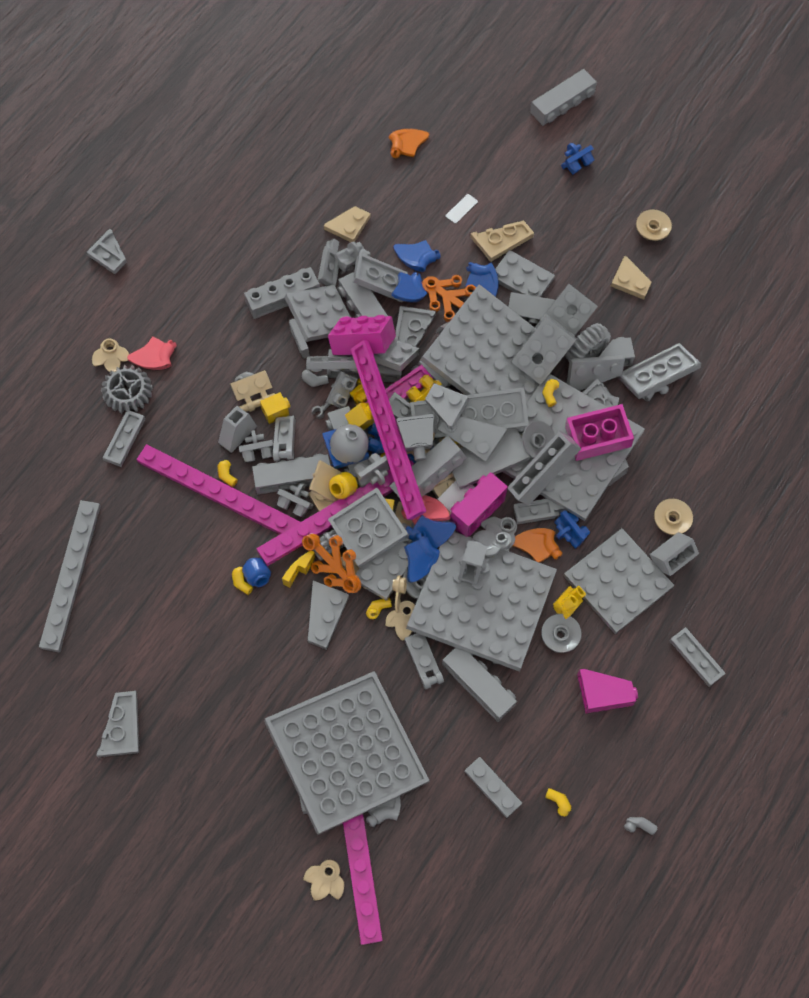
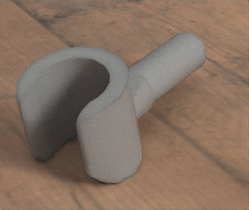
[312,402,331,419]

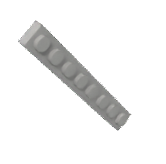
[39,500,101,652]

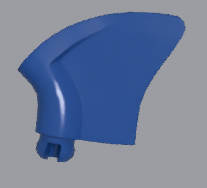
[393,240,441,272]
[465,262,499,297]
[391,272,428,302]
[405,515,456,548]
[404,531,440,583]

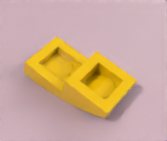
[282,550,315,588]

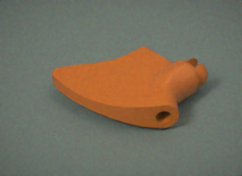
[389,129,429,158]
[513,528,562,563]

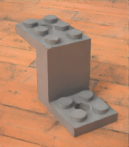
[511,284,598,385]

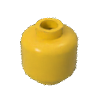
[329,472,358,499]

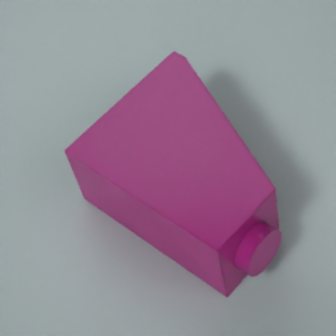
[577,669,638,713]

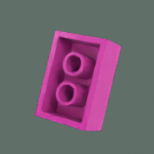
[328,315,396,355]
[565,404,634,461]
[450,472,508,537]

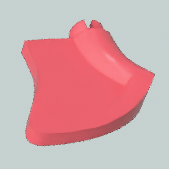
[127,337,177,370]
[401,495,451,525]

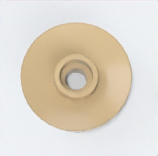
[636,210,672,241]
[654,499,693,535]

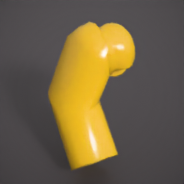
[542,379,559,407]
[217,460,238,487]
[232,567,253,595]
[366,598,392,619]
[545,788,571,817]

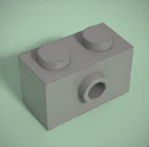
[650,532,699,576]
[458,540,488,585]

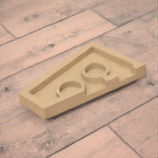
[470,221,534,262]

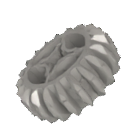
[565,323,611,363]
[101,365,153,414]

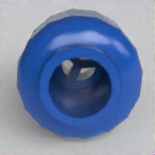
[242,558,271,587]

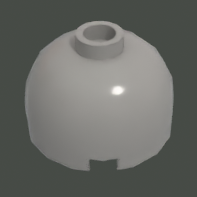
[330,424,369,463]

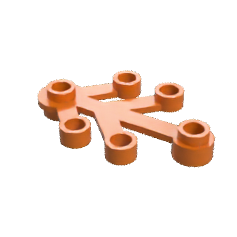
[422,275,476,322]
[302,533,361,593]

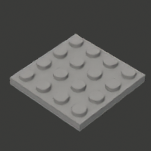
[563,528,674,634]

